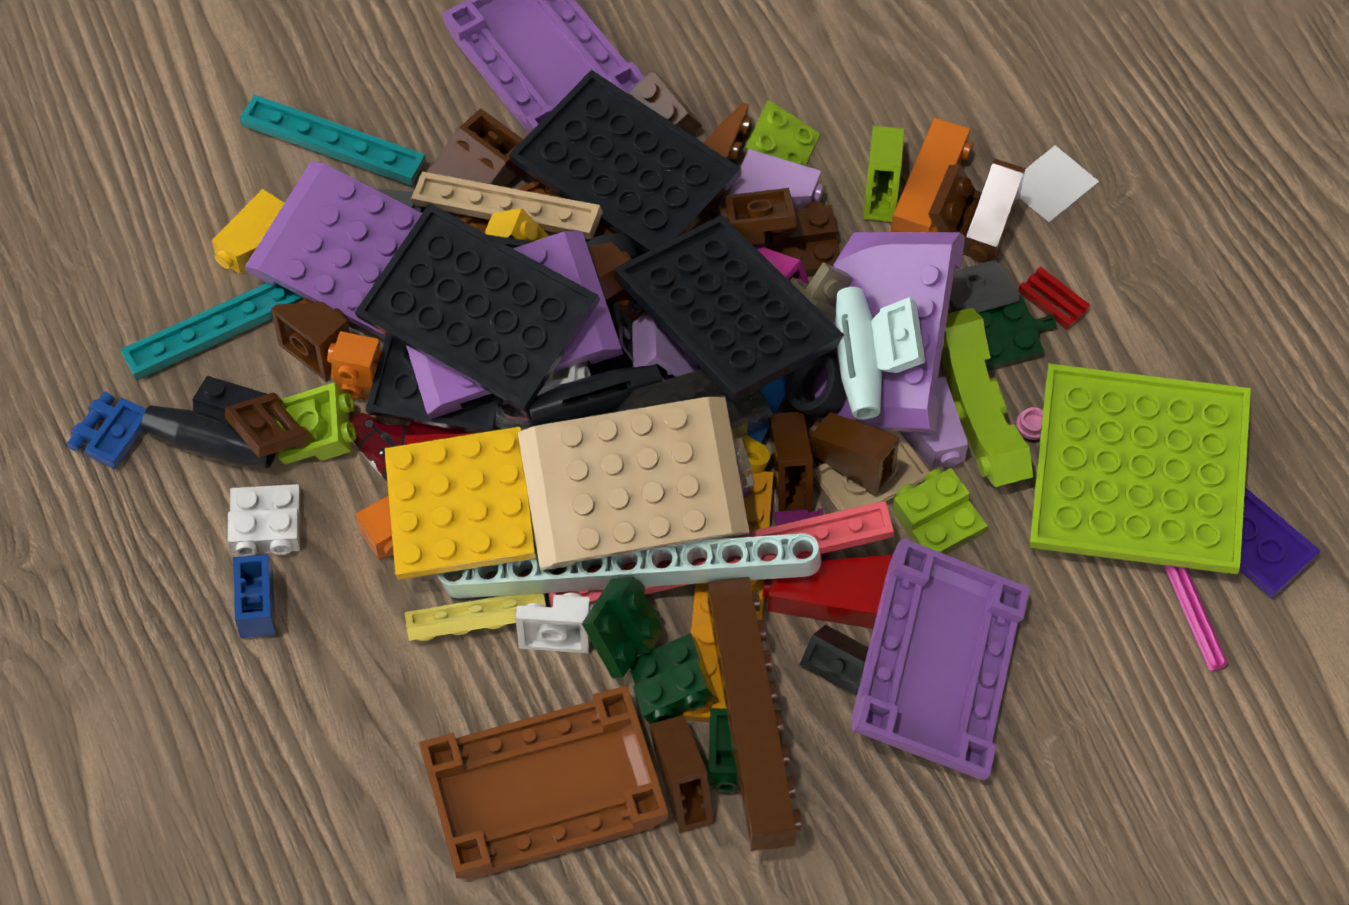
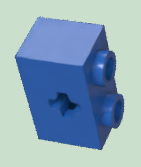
[233,554,276,638]

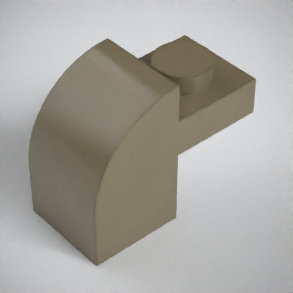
[790,262,853,323]

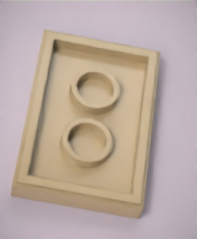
[813,431,930,512]

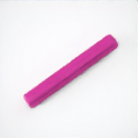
[1164,565,1228,671]

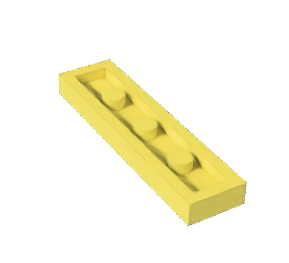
[404,593,546,641]

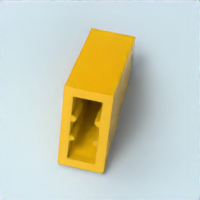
[211,189,284,275]

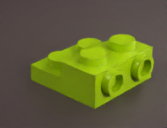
[276,382,356,465]
[892,468,988,555]

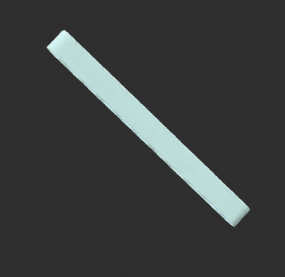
[438,534,821,599]

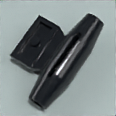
[526,365,664,427]
[141,376,276,469]

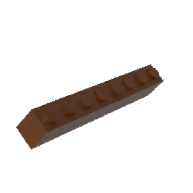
[707,577,802,851]

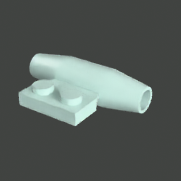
[835,287,925,420]

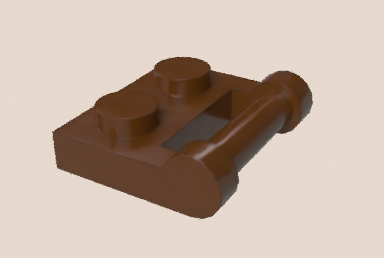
[928,164,982,251]
[225,393,313,458]

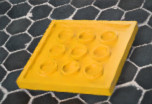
[385,427,537,580]

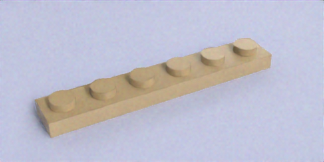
[411,171,603,239]

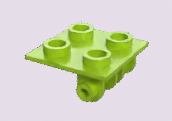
[745,99,820,166]

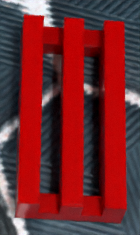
[1018,266,1090,331]

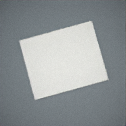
[1020,145,1099,222]

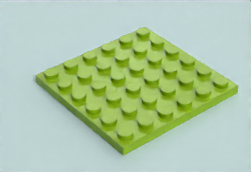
[1029,363,1251,575]

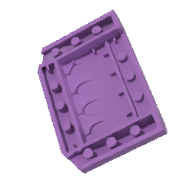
[814,232,965,433]

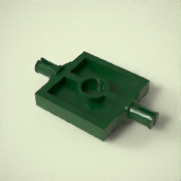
[978,295,1056,371]

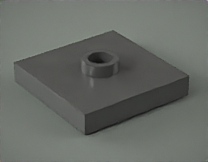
[949,260,1019,313]

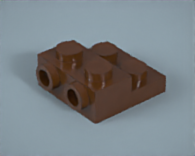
[720,187,797,247]
[768,202,840,277]

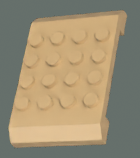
[518,397,750,571]

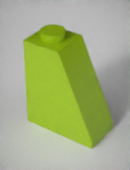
[863,126,904,222]

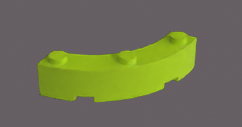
[941,308,1033,487]

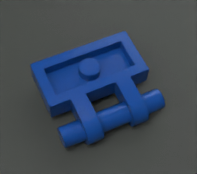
[66,392,146,469]

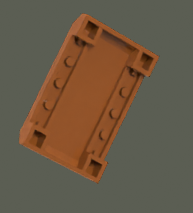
[419,685,668,879]

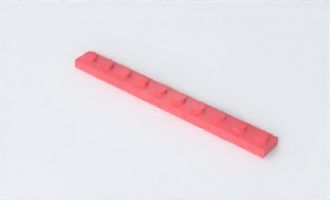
[549,501,894,608]

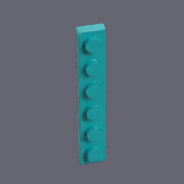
[240,94,426,186]
[120,283,306,381]

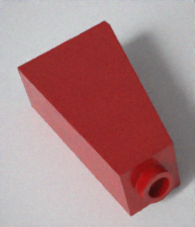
[762,554,893,629]

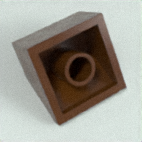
[271,302,350,382]

